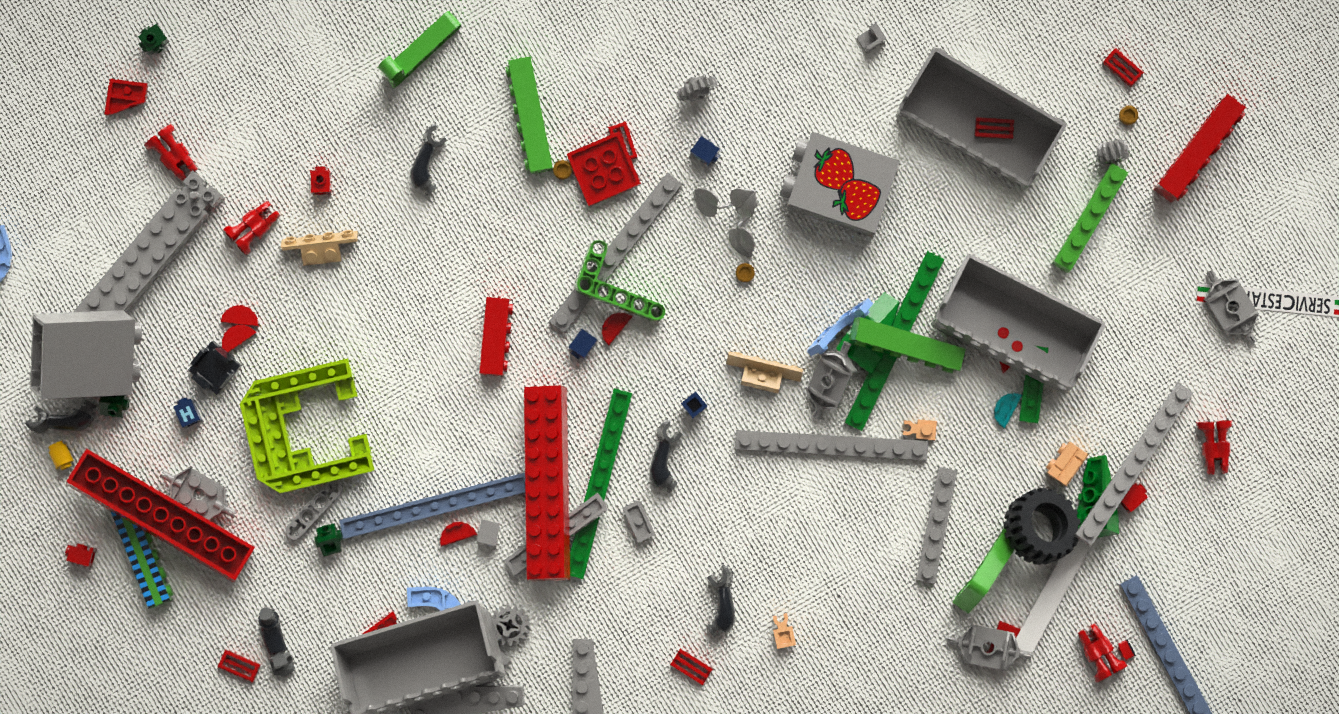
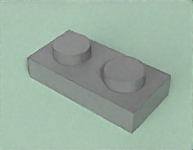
[622,500,656,543]

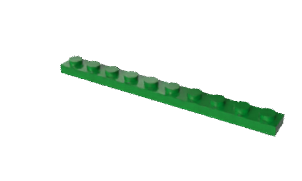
[845,251,944,431]
[570,388,633,579]

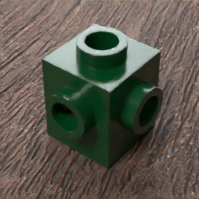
[138,24,170,55]
[99,395,130,418]
[314,523,344,557]

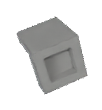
[857,22,887,53]
[476,519,500,546]

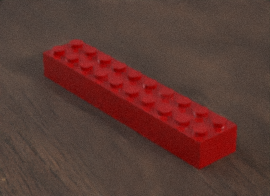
[524,385,570,581]
[65,448,255,583]

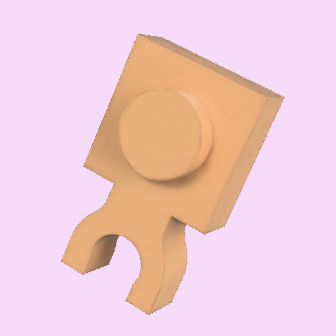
[902,419,937,441]
[773,613,796,649]

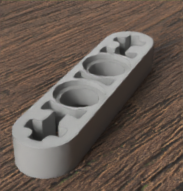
[285,480,343,540]

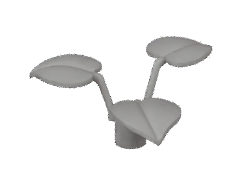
[694,188,758,257]

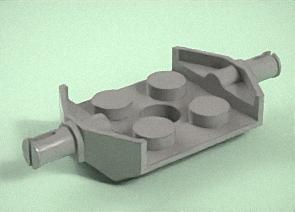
[1203,269,1259,345]
[807,341,857,420]
[160,467,237,520]
[947,625,1032,671]

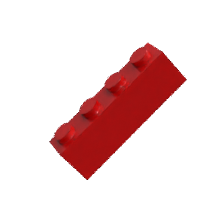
[479,297,513,377]

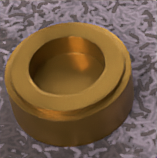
[1119,105,1139,125]
[553,160,572,180]
[736,263,755,283]

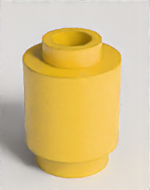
[48,441,74,471]

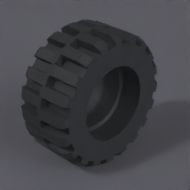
[1004,488,1081,565]

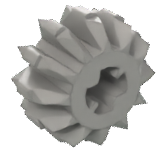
[1096,139,1129,165]

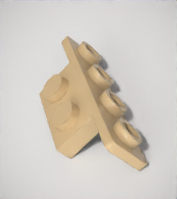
[281,230,358,266]
[726,352,803,393]

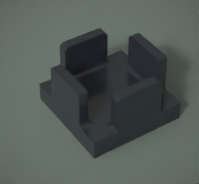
[188,340,242,395]

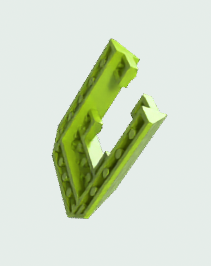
[240,358,375,493]

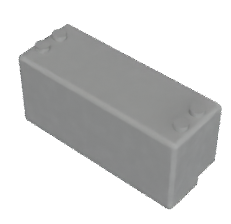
[897,47,1066,189]
[931,254,1106,394]
[330,600,506,714]

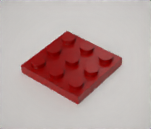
[567,131,642,207]

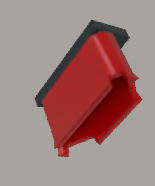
[1117,639,1136,661]

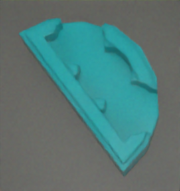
[994,393,1022,429]

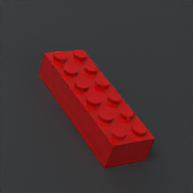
[1153,93,1246,203]

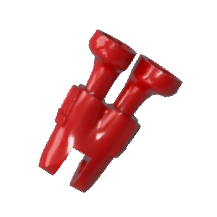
[144,124,198,181]
[223,201,280,256]
[1196,420,1233,475]
[1078,623,1128,683]

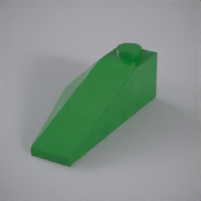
[836,292,900,375]
[1077,455,1119,537]

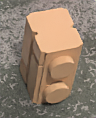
[1046,442,1088,487]

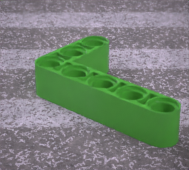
[377,11,462,88]
[575,240,666,321]
[952,528,1015,614]

